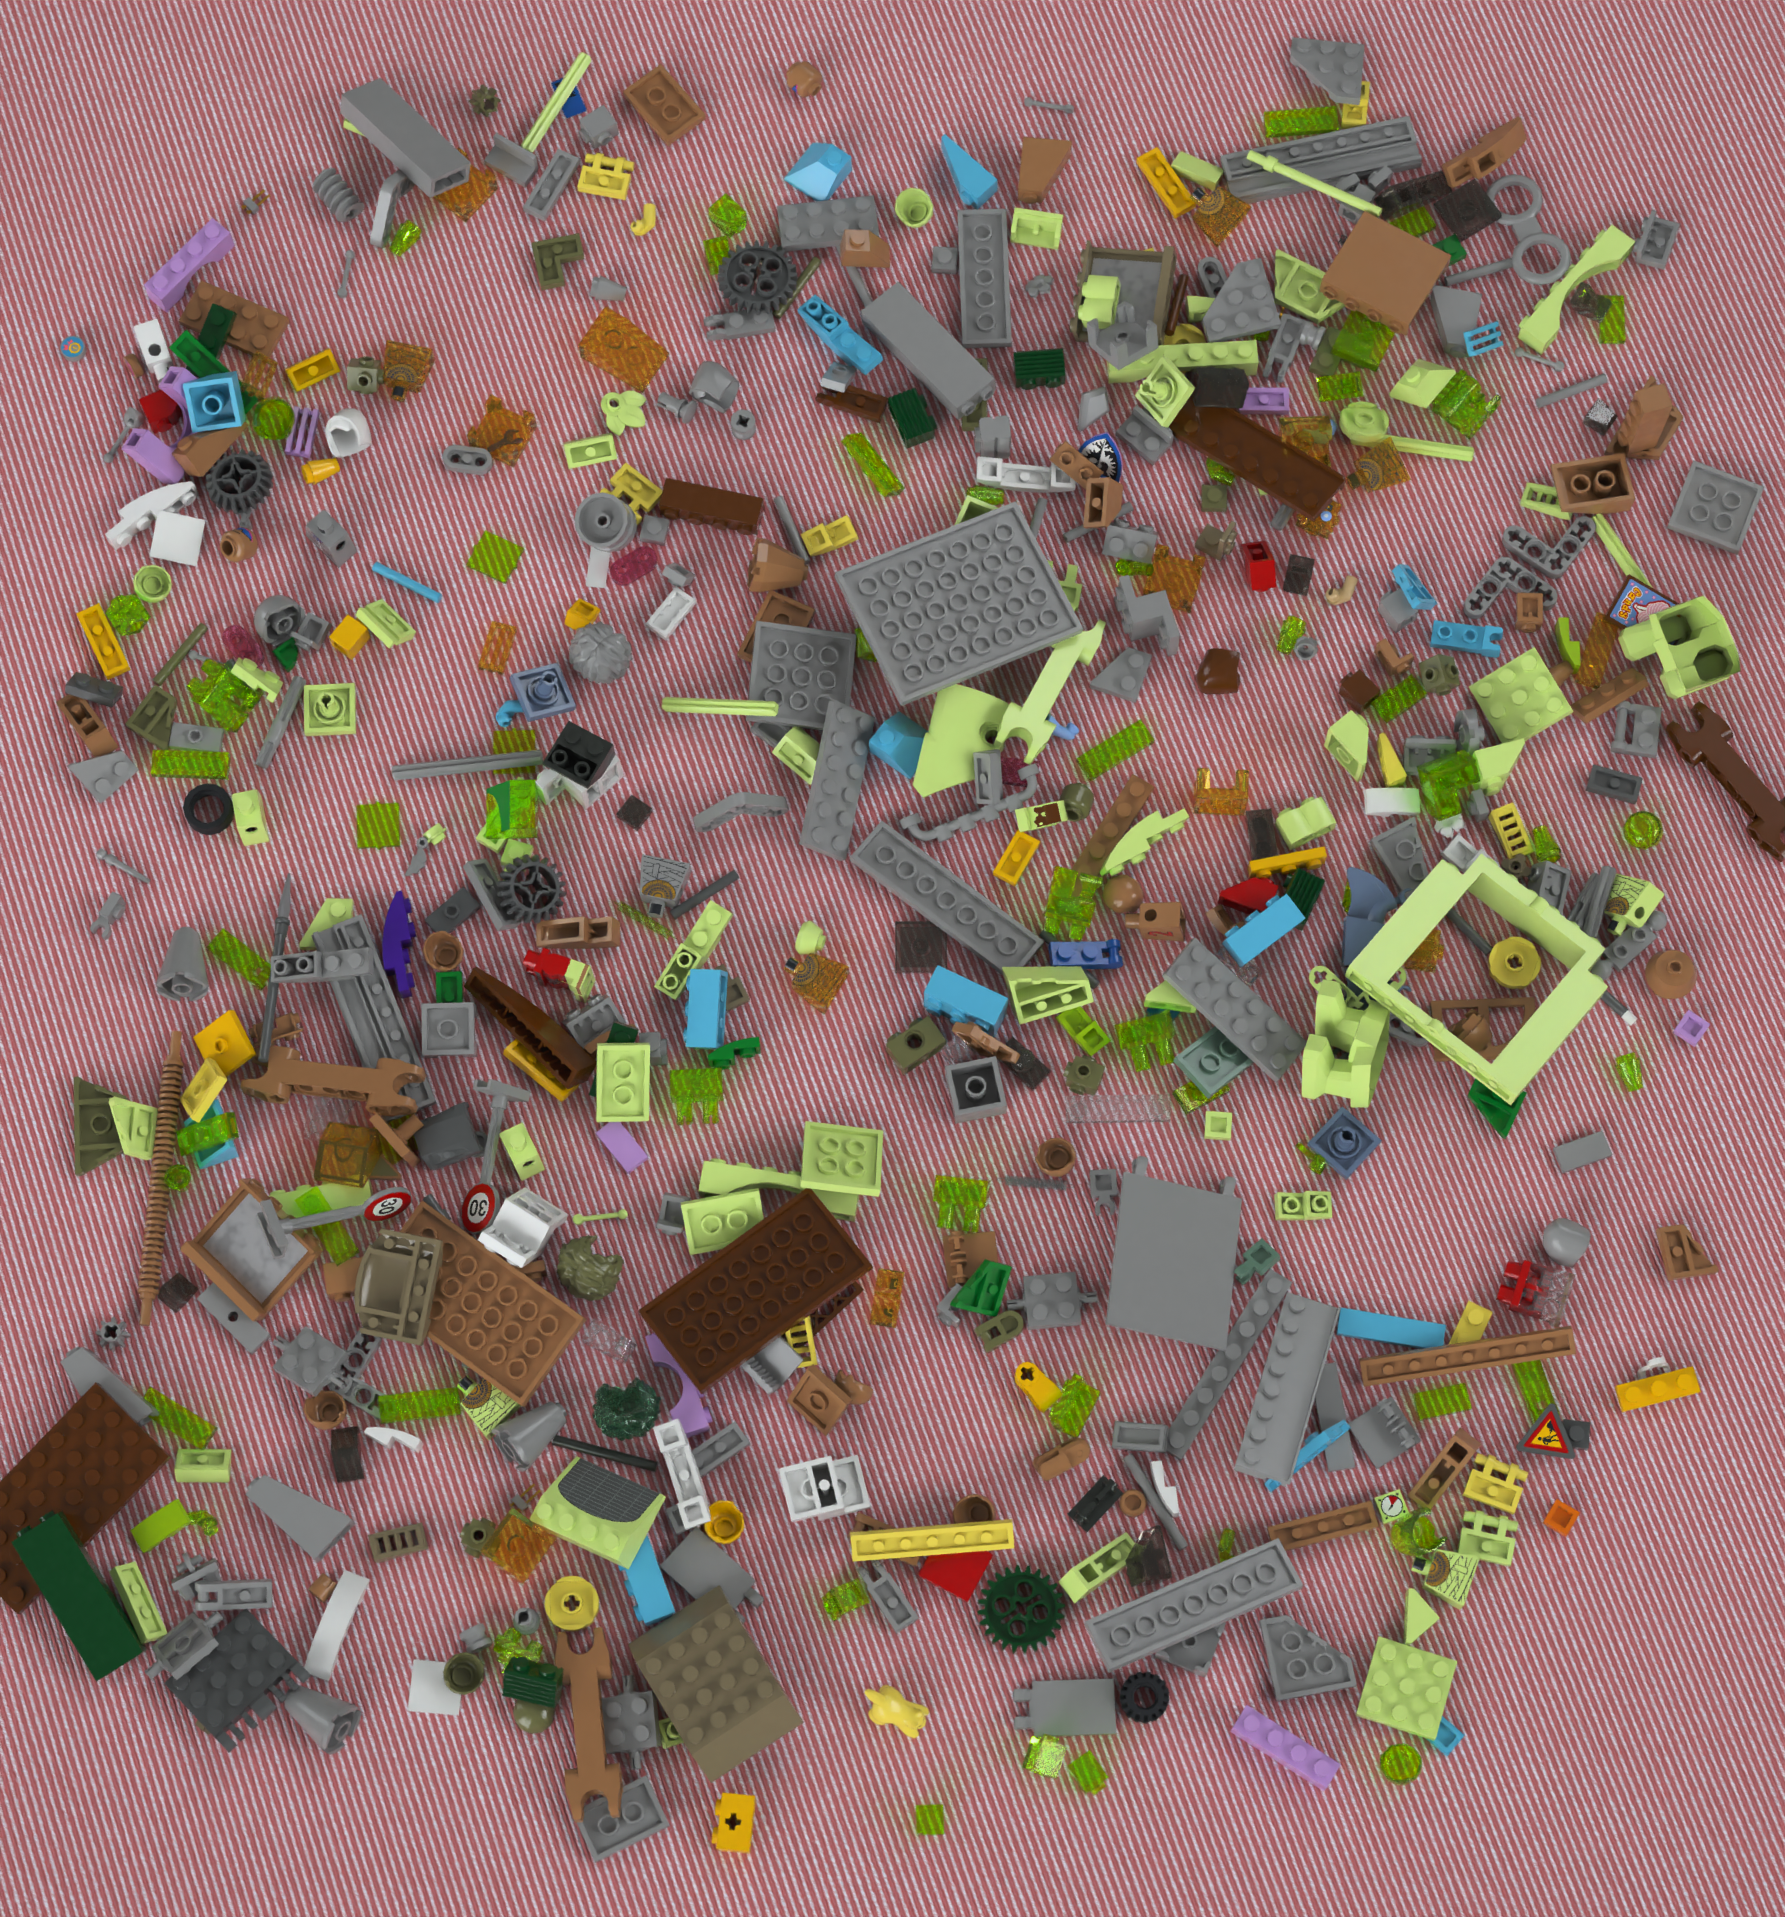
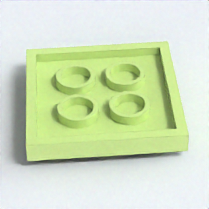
[1469,647,1574,744]
[800,1121,883,1197]
[1355,1636,1457,1741]

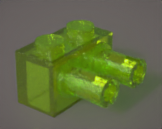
[1114,1009,1176,1072]
[669,1068,724,1125]
[933,1174,991,1232]

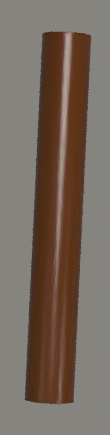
[1165,274,1189,336]

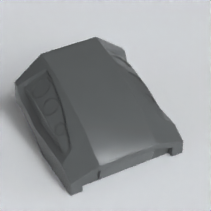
[414,1102,484,1171]

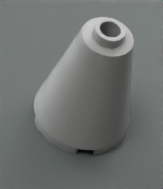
[156,927,209,1001]
[491,1401,567,1472]
[284,1685,361,1755]

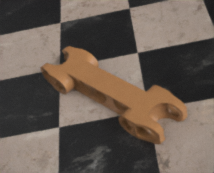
[240,1046,426,1117]
[555,1627,623,1823]

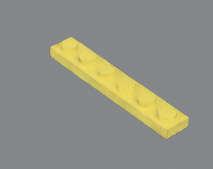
[850,1519,1014,1562]

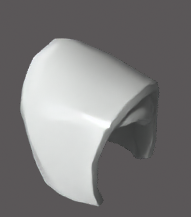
[325,408,372,458]

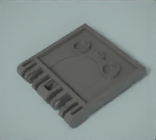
[164,1609,311,1753]

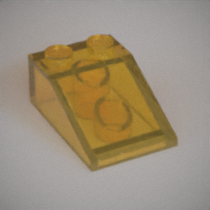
[578,306,669,393]

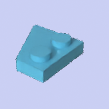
[1392,564,1438,610]

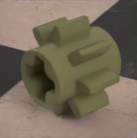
[469,84,501,117]

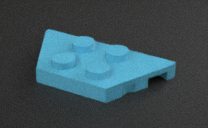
[1264,1420,1351,1492]

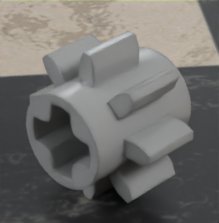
[95,1317,131,1352]

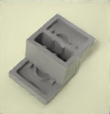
[1114,575,1180,657]

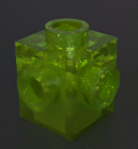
[105,594,151,636]

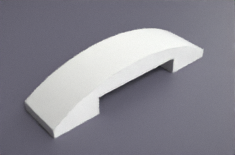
[976,456,1076,493]
[653,1419,711,1530]
[304,1570,370,1682]

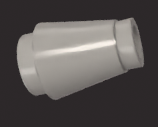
[589,276,627,302]

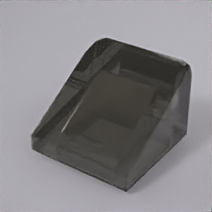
[1583,398,1618,436]
[158,1272,198,1313]

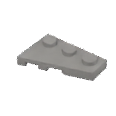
[1370,816,1428,900]

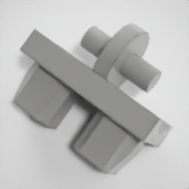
[171,1552,221,1601]

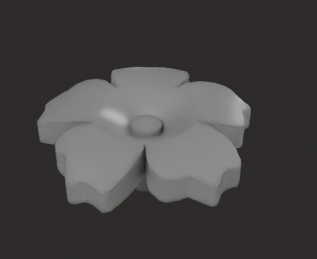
[1025,275,1054,298]

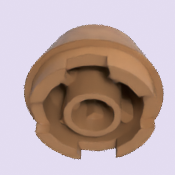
[1645,949,1697,999]
[1447,1009,1493,1055]

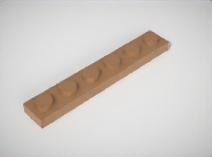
[1053,774,1154,914]

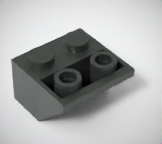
[542,721,615,789]

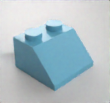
[183,371,246,433]

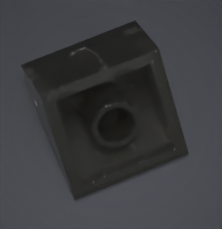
[1185,366,1249,408]

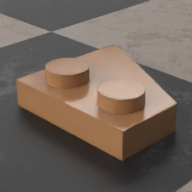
[951,1021,1020,1064]
[1656,1224,1719,1281]

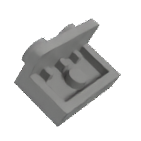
[1633,210,1680,270]
[1102,519,1159,565]
[1403,735,1457,777]

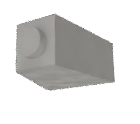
[1430,285,1482,358]

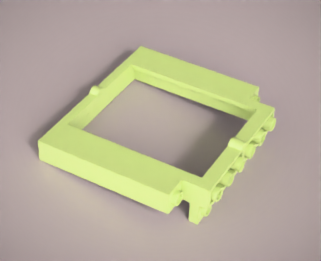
[1344,854,1608,1105]

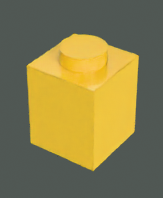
[329,614,371,660]

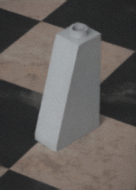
[60,1347,160,1427]
[245,1475,355,1563]

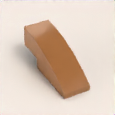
[536,916,620,949]

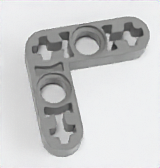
[370,169,415,248]
[1502,516,1596,579]
[1463,557,1558,619]
[693,792,789,832]
[328,1327,399,1423]

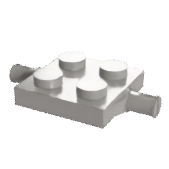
[1007,1272,1097,1330]
[273,1326,349,1397]
[144,1610,224,1680]
[601,1675,661,1770]

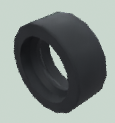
[183,783,234,835]

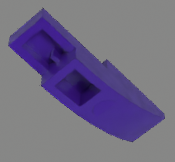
[382,890,417,998]

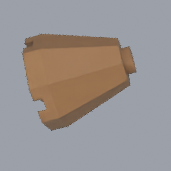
[747,537,808,592]

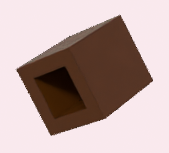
[1339,669,1381,714]

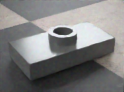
[424,887,481,934]

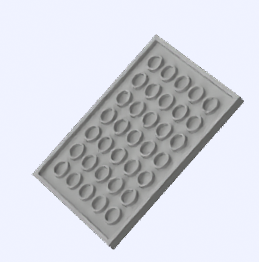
[834,501,1083,706]

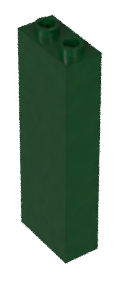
[11,1510,147,1682]

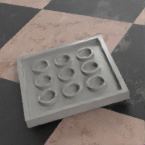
[746,621,857,731]

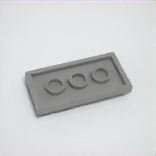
[777,195,879,252]

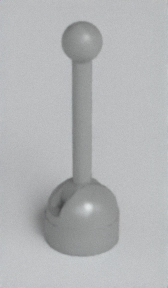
[103,407,146,463]

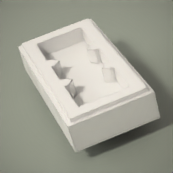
[645,586,696,641]

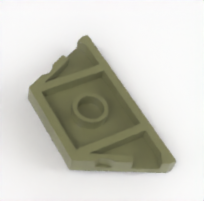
[74,1077,128,1177]

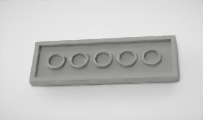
[957,209,1012,348]
[799,700,875,861]
[1162,937,1307,1082]

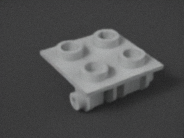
[1348,1396,1421,1469]

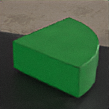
[272,637,298,673]

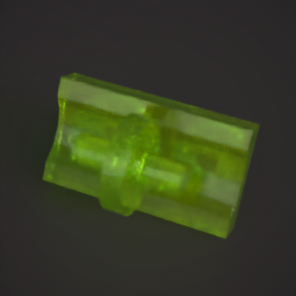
[493,1627,544,1674]

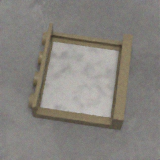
[1070,240,1177,345]

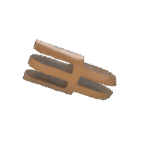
[1032,1437,1090,1481]

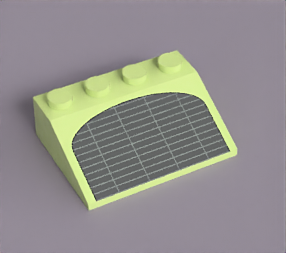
[529,1456,666,1570]

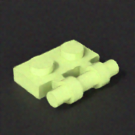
[1457,1510,1518,1567]

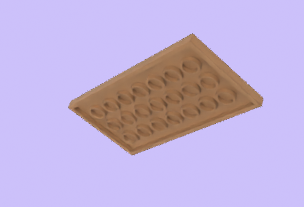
[400,1201,587,1407]

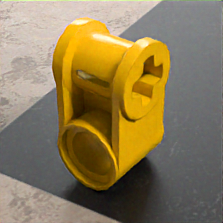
[1014,1362,1063,1413]

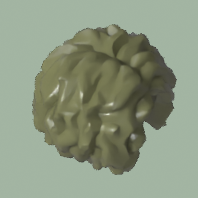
[557,1235,624,1301]

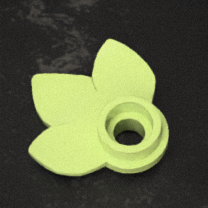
[601,390,646,436]

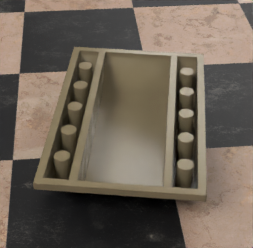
[628,1585,804,1783]

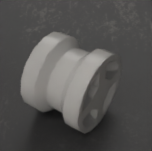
[1299,321,1326,351]
[730,409,756,440]
[459,1623,492,1654]

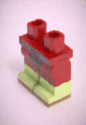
[523,948,596,1003]

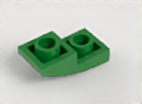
[708,1037,761,1070]

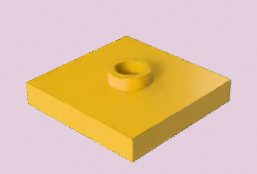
[193,1010,256,1077]

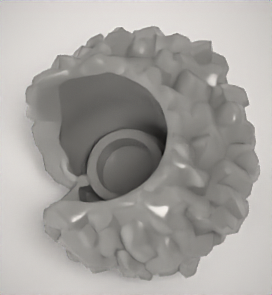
[569,621,633,684]

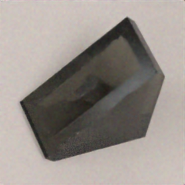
[331,1426,365,1483]

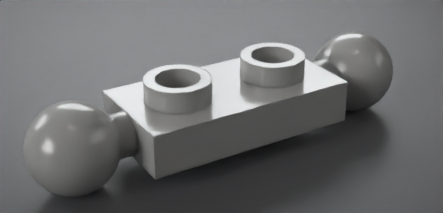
[1591,911,1667,980]

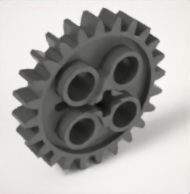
[718,240,797,315]

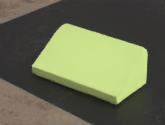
[1171,151,1224,191]
[563,433,617,469]
[174,1449,232,1482]

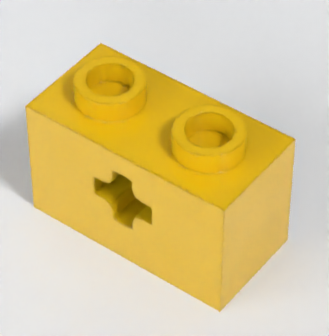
[712,1792,756,1854]

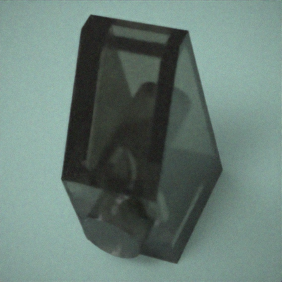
[1126,1525,1172,1587]

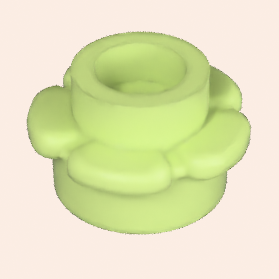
[423,823,447,846]

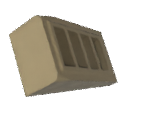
[368,1523,429,1564]

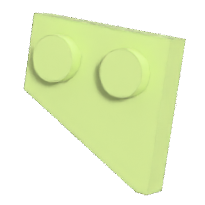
[231,657,283,703]
[299,898,354,950]
[109,1097,158,1160]

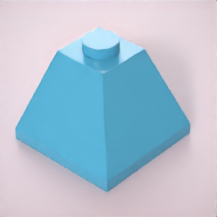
[784,143,852,202]
[869,711,928,779]

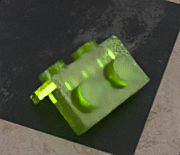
[1049,1373,1101,1438]

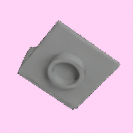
[741,1336,804,1395]

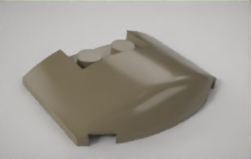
[354,1229,443,1346]

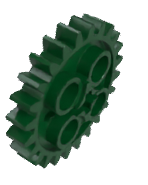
[977,1565,1065,1655]

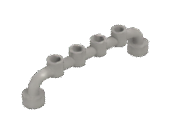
[899,763,1040,843]

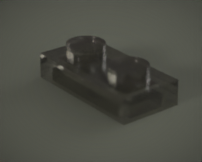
[1245,809,1278,861]

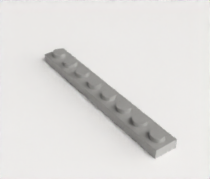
[1166,1269,1293,1461]

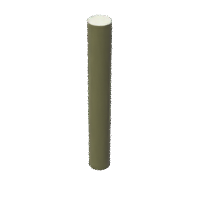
[772,257,822,319]
[152,623,208,686]

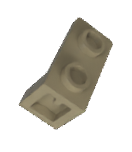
[1195,521,1237,561]

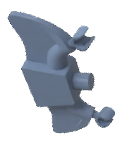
[1341,867,1412,1011]

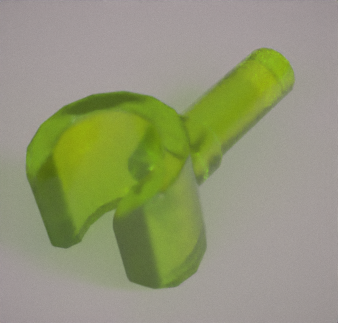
[1295,1142,1326,1175]

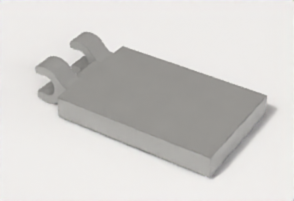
[660,1526,764,1623]
[1013,1678,1116,1737]

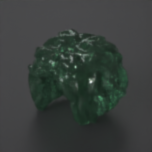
[592,1377,661,1441]

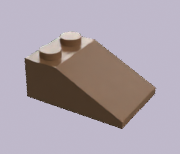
[1550,453,1636,514]

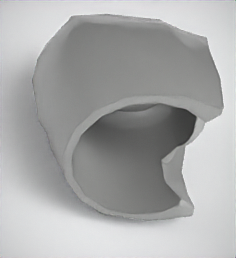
[689,361,739,414]
[1543,1218,1591,1268]

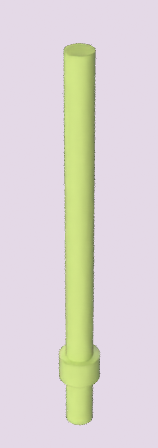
[1247,150,1382,217]

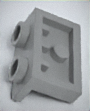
[1115,405,1174,465]
[1527,860,1572,915]
[562,994,626,1049]

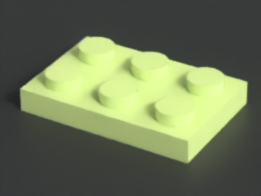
[596,1043,650,1122]
[680,1188,764,1255]

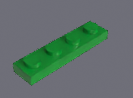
[169,330,260,415]

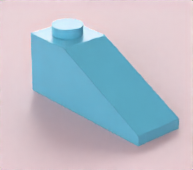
[941,134,998,209]

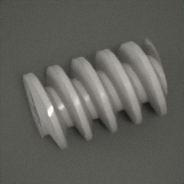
[312,168,365,222]

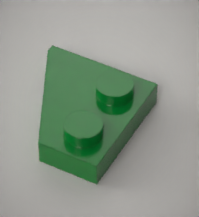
[1467,1078,1527,1139]
[950,1259,1012,1317]

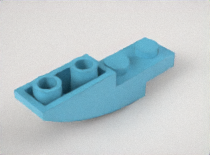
[797,295,883,375]

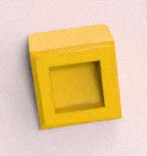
[564,598,601,630]

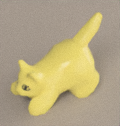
[864,1685,929,1739]

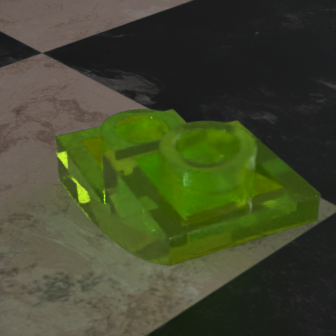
[1371,674,1428,724]

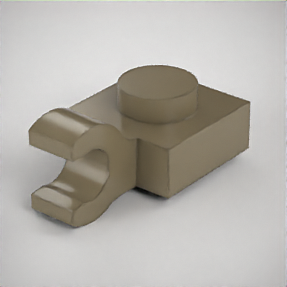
[714,964,750,1012]

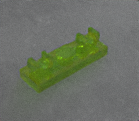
[377,1387,461,1424]

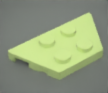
[1274,249,1345,324]

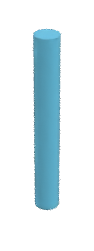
[372,562,442,603]

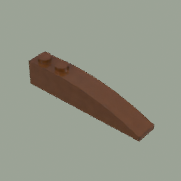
[464,967,596,1089]

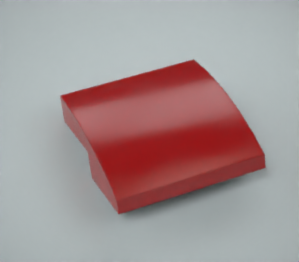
[917,1551,993,1602]

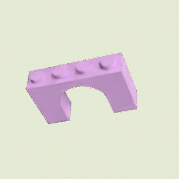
[122,366,197,484]

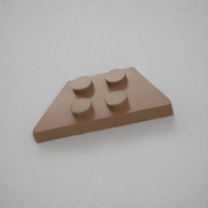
[1604,376,1684,460]

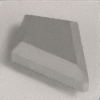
[1077,386,1110,431]

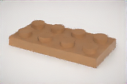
[179,280,290,362]

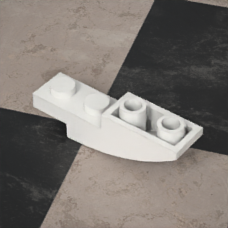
[105,481,199,550]

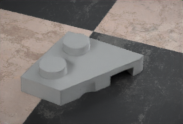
[1090,647,1152,703]
[67,750,139,803]

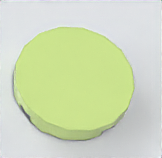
[1339,401,1389,443]

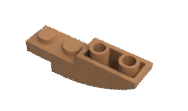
[1442,117,1527,188]

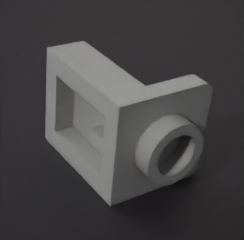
[936,1283,962,1329]

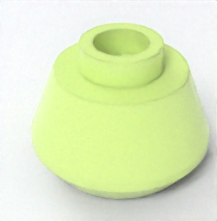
[795,921,826,955]

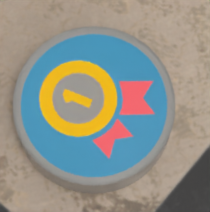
[60,336,86,362]

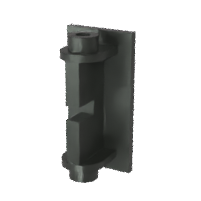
[1067,1475,1123,1532]

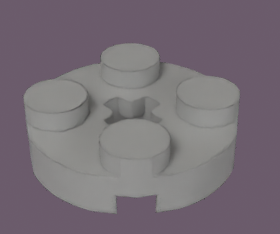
[1454,709,1485,760]

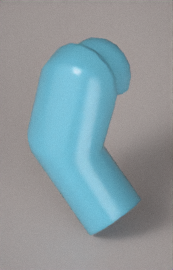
[496,700,523,727]

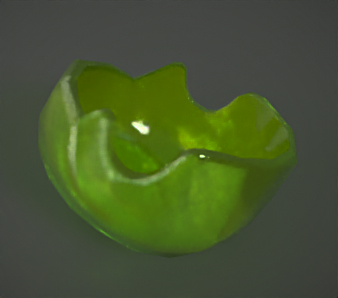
[1623,811,1664,850]
[1380,1744,1422,1786]

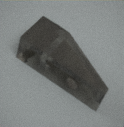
[1374,171,1453,221]

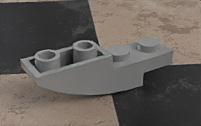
[271,947,374,983]

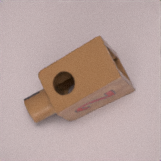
[1125,902,1186,942]

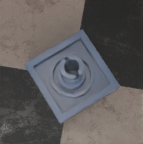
[510,662,576,722]
[1307,1106,1382,1180]

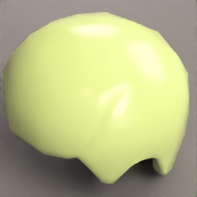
[895,188,933,228]
[133,565,172,603]

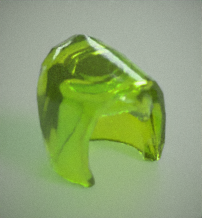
[252,396,295,440]
[1390,1507,1448,1556]

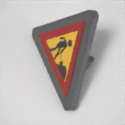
[1516,1403,1576,1459]

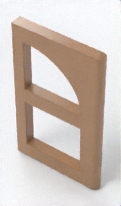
[1430,997,1536,1062]

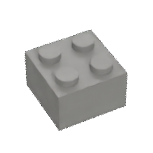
[945,1056,1007,1124]

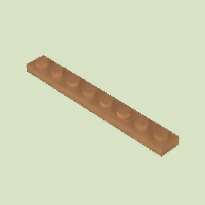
[1359,1326,1576,1387]

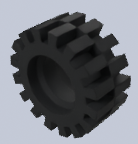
[1119,1671,1169,1723]

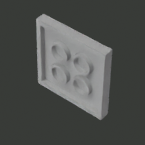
[1667,460,1764,555]

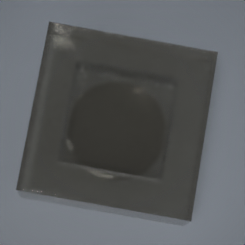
[616,794,653,831]

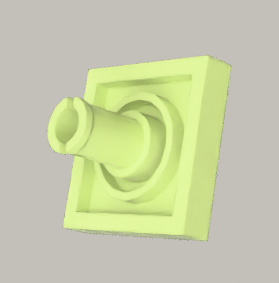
[1135,356,1195,428]
[304,683,356,736]

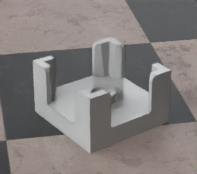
[1087,301,1158,370]
[421,1002,477,1058]
[1154,1622,1226,1678]

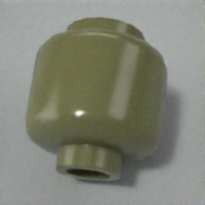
[1059,783,1094,822]

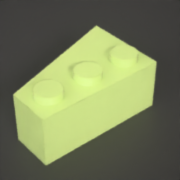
[1002,966,1094,1025]

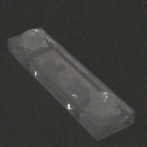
[1065,1094,1171,1124]

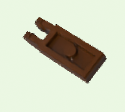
[815,385,888,423]

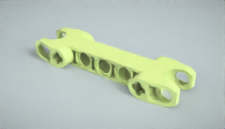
[993,604,1106,765]

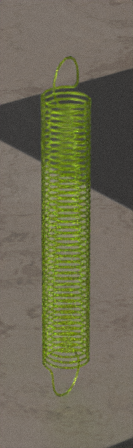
[612,901,676,939]

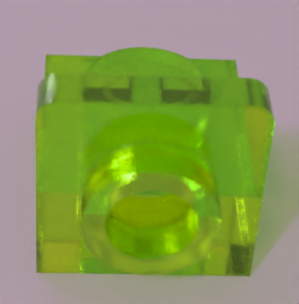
[822,1578,870,1621]

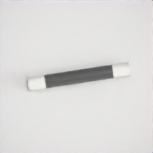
[1600,990,1638,1026]

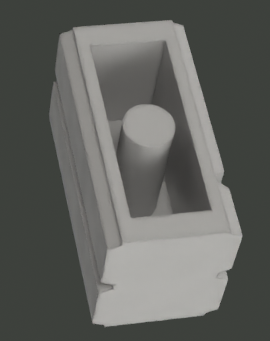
[974,415,1011,459]

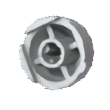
[254,595,306,647]

